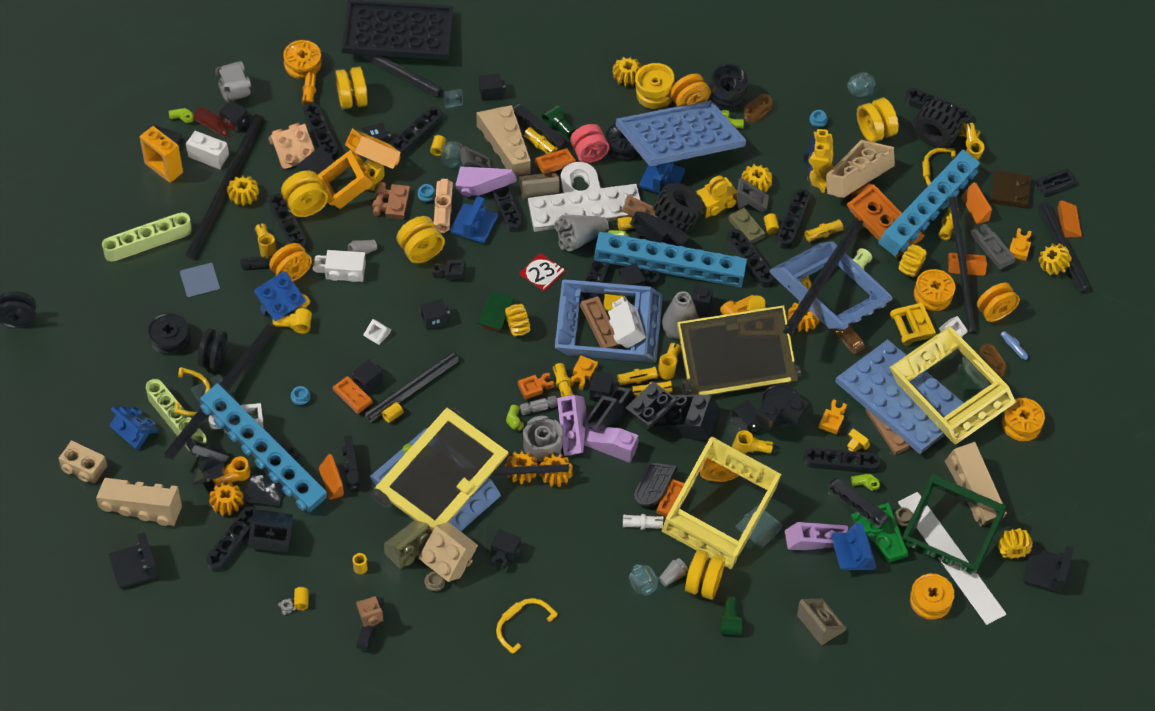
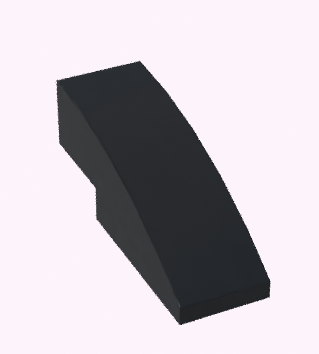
[630,211,690,247]
[582,386,636,431]

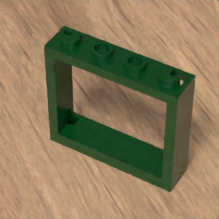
[902,474,1006,575]

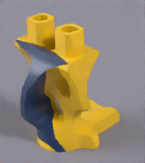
[803,129,834,193]

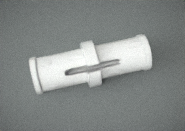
[623,514,663,530]

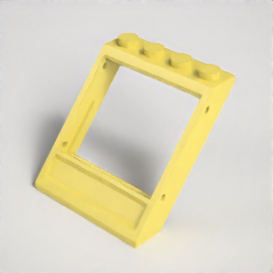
[889,327,1016,444]
[662,436,781,569]

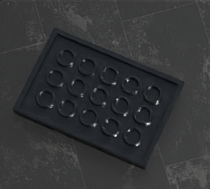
[342,0,453,60]

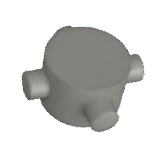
[278,598,296,615]

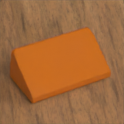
[961,182,992,224]
[1058,201,1082,237]
[948,253,987,276]
[319,454,344,500]

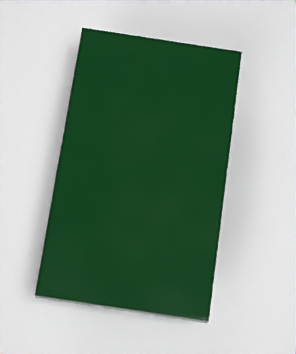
[477,290,515,331]

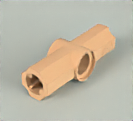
[434,179,453,233]

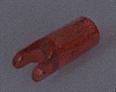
[193,106,235,137]

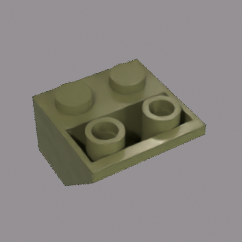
[384,520,430,569]

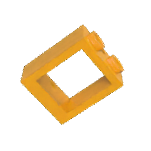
[139,126,183,183]
[345,128,401,169]
[318,150,374,209]

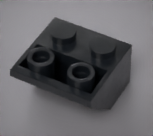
[626,381,678,430]
[248,509,293,553]

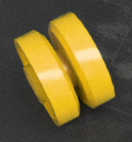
[635,63,675,109]
[335,67,367,110]
[857,98,899,143]
[281,171,328,217]
[396,216,445,264]
[685,549,725,600]

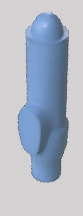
[1000,331,1028,360]

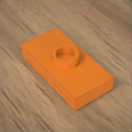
[535,148,576,174]
[333,376,373,414]
[656,479,685,517]

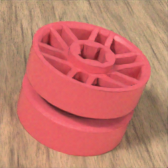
[570,124,609,163]

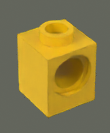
[364,159,385,192]

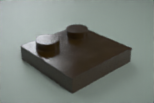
[991,170,1031,209]

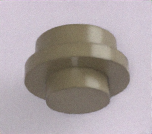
[894,507,913,527]
[425,571,445,591]

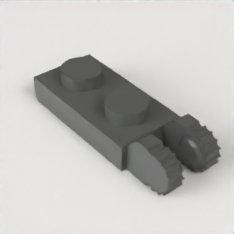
[971,224,1016,270]

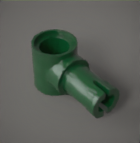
[542,105,575,138]
[720,596,742,635]

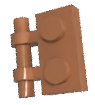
[372,182,410,220]

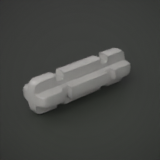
[520,396,558,415]

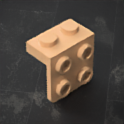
[268,123,315,169]

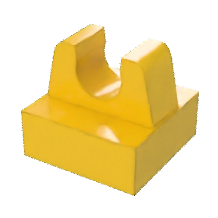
[847,428,870,452]

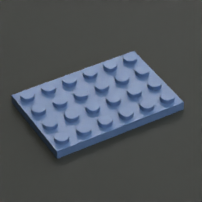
[615,100,746,166]
[835,339,964,454]

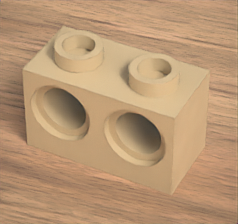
[58,440,107,484]

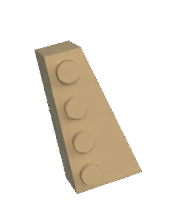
[477,105,530,177]
[826,140,895,198]
[945,442,1007,526]
[96,478,182,526]

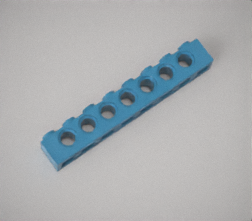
[878,150,980,257]
[594,232,747,287]
[200,383,327,513]

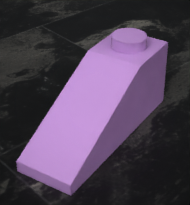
[455,167,517,197]
[557,395,587,456]
[584,427,638,463]
[785,522,848,550]

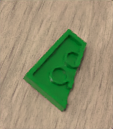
[851,503,908,562]

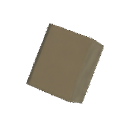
[519,172,559,200]
[797,599,847,646]

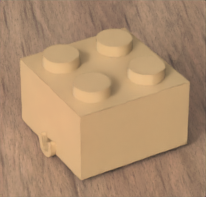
[419,522,478,582]

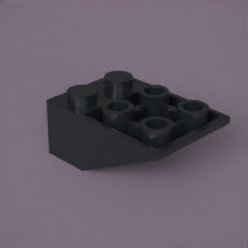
[651,395,720,440]

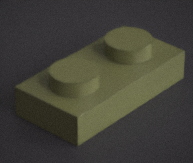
[729,208,765,244]

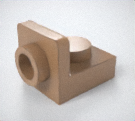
[356,596,383,626]

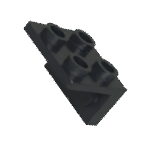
[109,532,158,588]
[1023,546,1074,594]

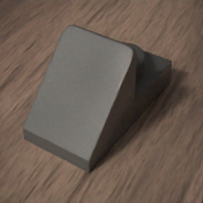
[459,146,492,168]
[737,178,769,212]

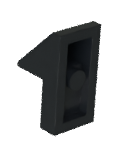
[186,438,229,471]

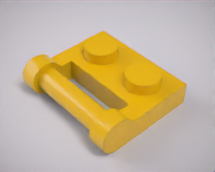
[890,303,936,346]

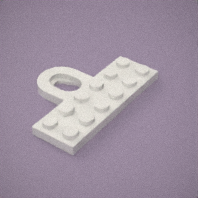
[528,162,640,232]

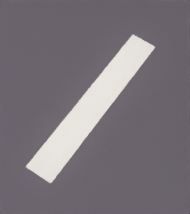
[898,492,1006,625]

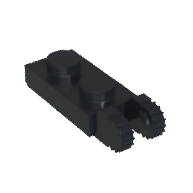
[341,435,360,492]

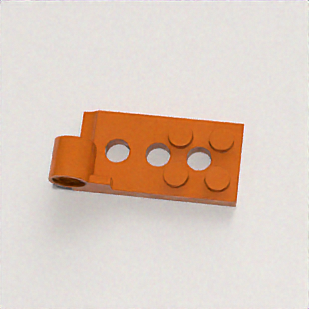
[847,183,924,259]

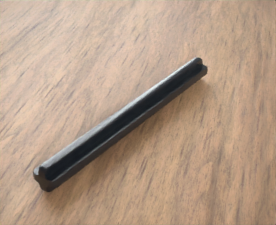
[357,54,442,97]
[1038,202,1089,293]
[365,352,459,422]

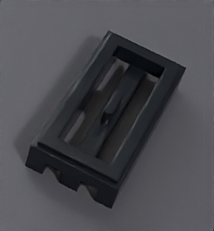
[1035,168,1077,197]

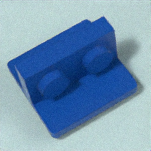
[639,161,685,194]
[451,196,498,243]
[254,271,306,321]
[109,406,159,449]
[831,523,876,570]

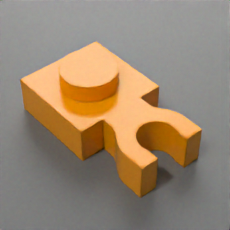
[1010,228,1031,261]
[570,356,598,390]
[819,399,847,435]

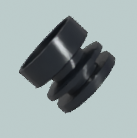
[708,63,749,112]

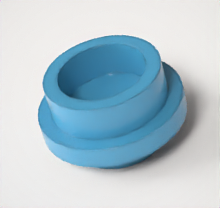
[809,110,828,127]
[417,184,436,202]
[291,386,310,405]

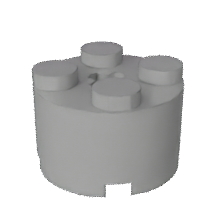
[216,61,251,102]
[523,416,562,462]

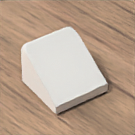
[939,316,968,337]
[363,319,392,345]

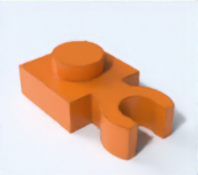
[518,373,554,400]

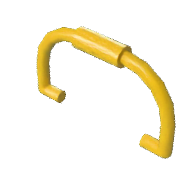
[922,148,956,186]
[174,367,211,417]
[496,598,558,654]

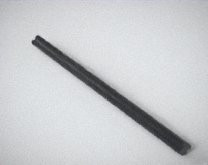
[186,114,264,260]
[783,218,863,336]
[164,324,276,460]

